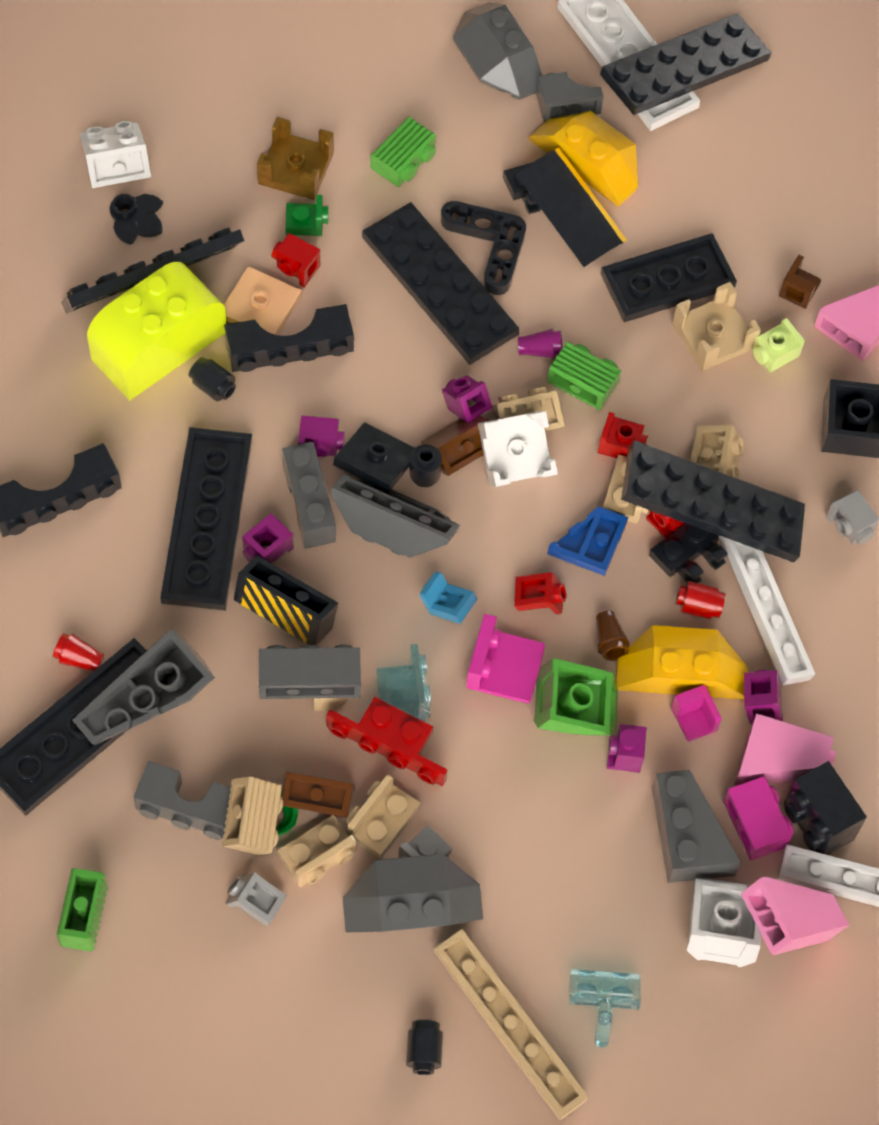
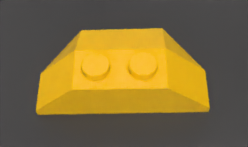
[529,111,638,207]
[616,625,748,700]

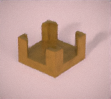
[257,117,334,200]

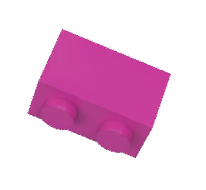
[723,776,793,861]

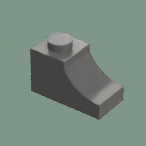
[536,72,603,122]

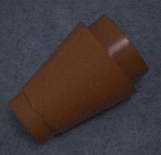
[596,610,630,661]

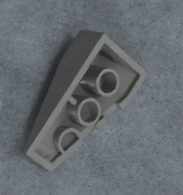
[72,629,215,745]

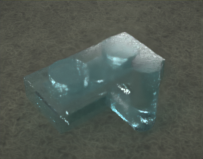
[569,969,641,1047]

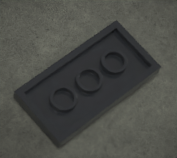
[600,233,737,322]

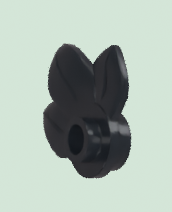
[109,194,163,244]

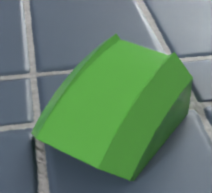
[533,658,618,736]

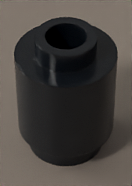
[188,357,236,402]
[409,444,442,488]
[406,1020,443,1075]

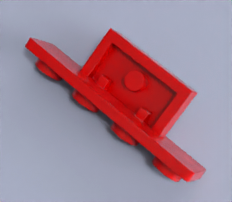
[326,697,447,786]

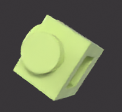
[752,318,805,373]

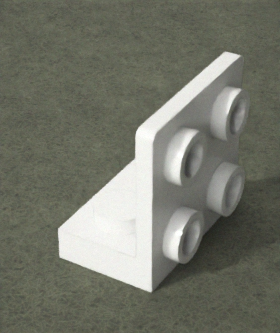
[80,121,151,188]

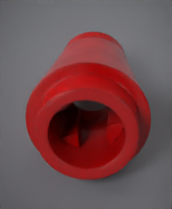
[52,633,104,671]

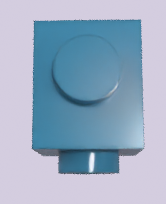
[419,571,478,624]

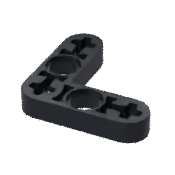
[441,201,526,295]

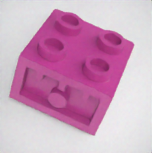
[466,614,545,704]

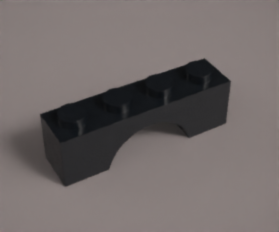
[224,304,354,372]
[0,443,122,538]

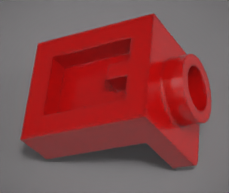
[514,572,567,614]

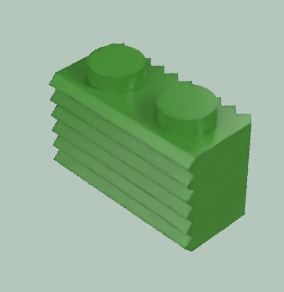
[370,116,436,187]
[547,342,622,410]
[56,868,108,952]

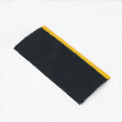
[516,148,627,267]

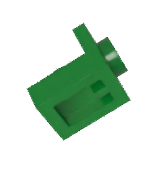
[286,195,328,236]

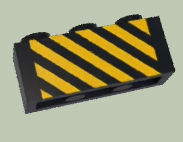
[233,556,338,646]

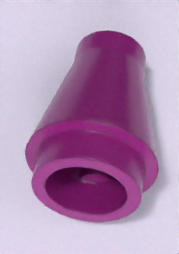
[518,328,563,359]

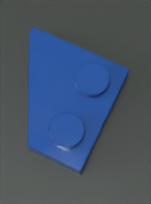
[547,506,628,576]

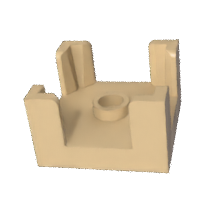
[672,282,761,371]

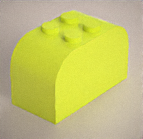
[87,262,226,401]

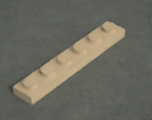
[434,929,589,1121]

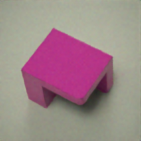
[671,684,722,742]

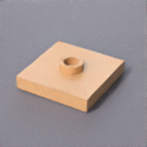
[224,266,302,335]

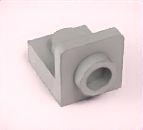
[399,826,452,858]
[225,872,287,925]

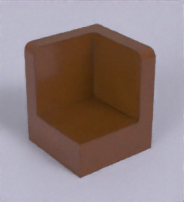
[779,254,821,309]

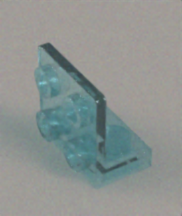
[376,644,431,722]

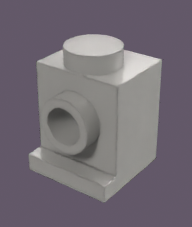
[826,490,879,545]

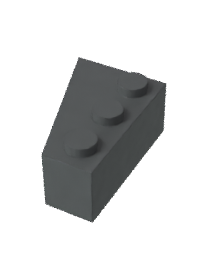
[652,770,741,883]

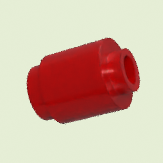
[675,581,726,620]

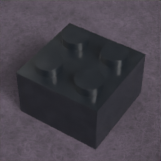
[821,379,879,458]
[784,761,867,855]

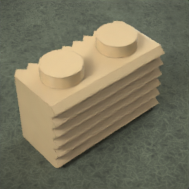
[222,776,283,855]

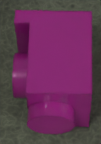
[442,375,493,423]
[298,415,345,457]
[242,513,294,564]
[744,669,783,724]
[607,724,647,773]

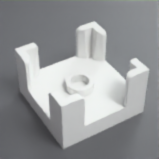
[478,411,558,487]

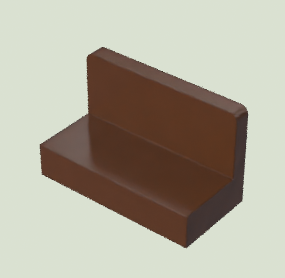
[421,416,489,476]
[282,772,355,818]

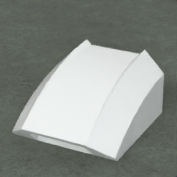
[687,878,761,967]

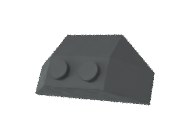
[453,2,542,100]
[330,475,460,558]
[342,854,483,933]

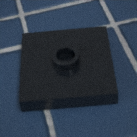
[333,422,415,493]

